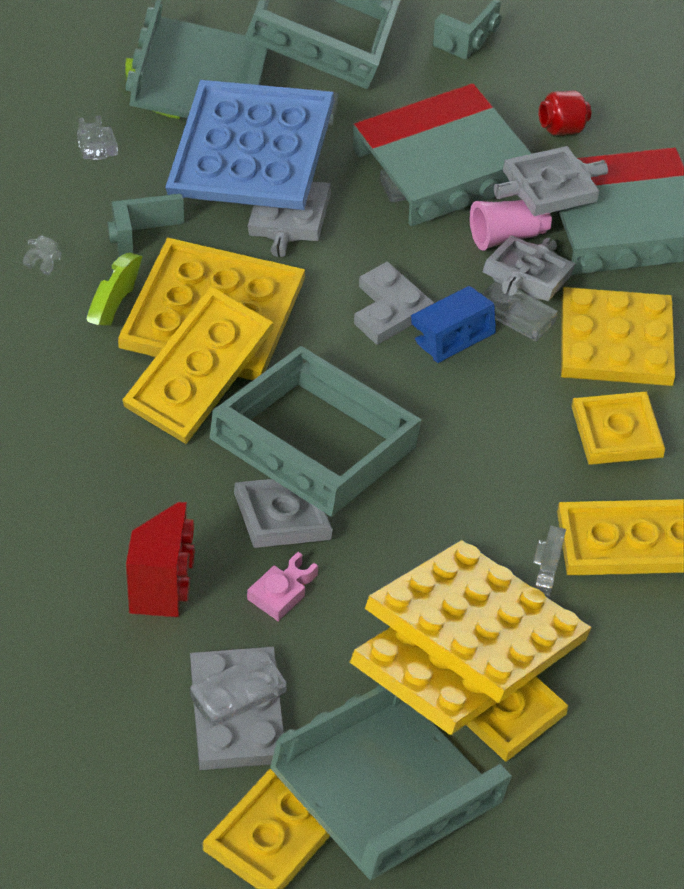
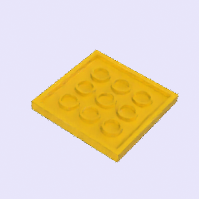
[118,237,305,380]
[365,540,592,703]

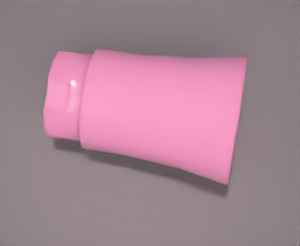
[470,200,552,251]

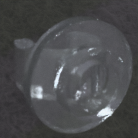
[23,235,62,275]

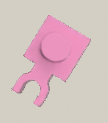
[247,552,318,621]

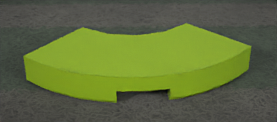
[86,253,142,326]

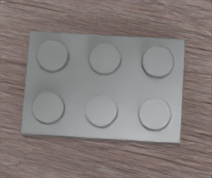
[190,647,284,770]

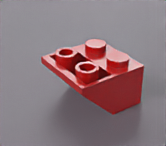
[126,502,195,617]

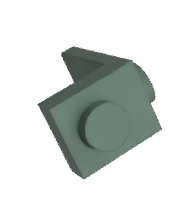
[433,0,502,60]
[107,194,184,257]

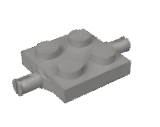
[494,146,608,216]
[248,181,331,257]
[483,235,576,301]

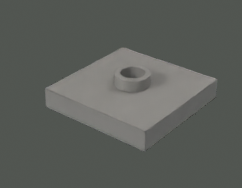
[234,479,333,548]

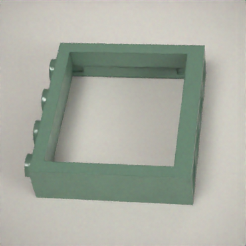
[244,0,400,90]
[209,346,422,517]

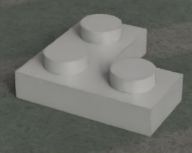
[354,261,434,345]

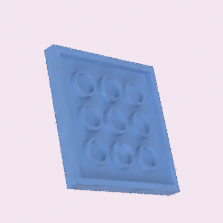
[165,80,335,210]

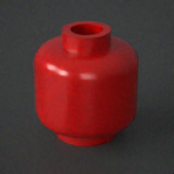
[538,90,591,136]

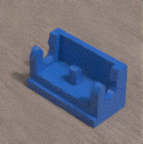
[411,286,496,363]

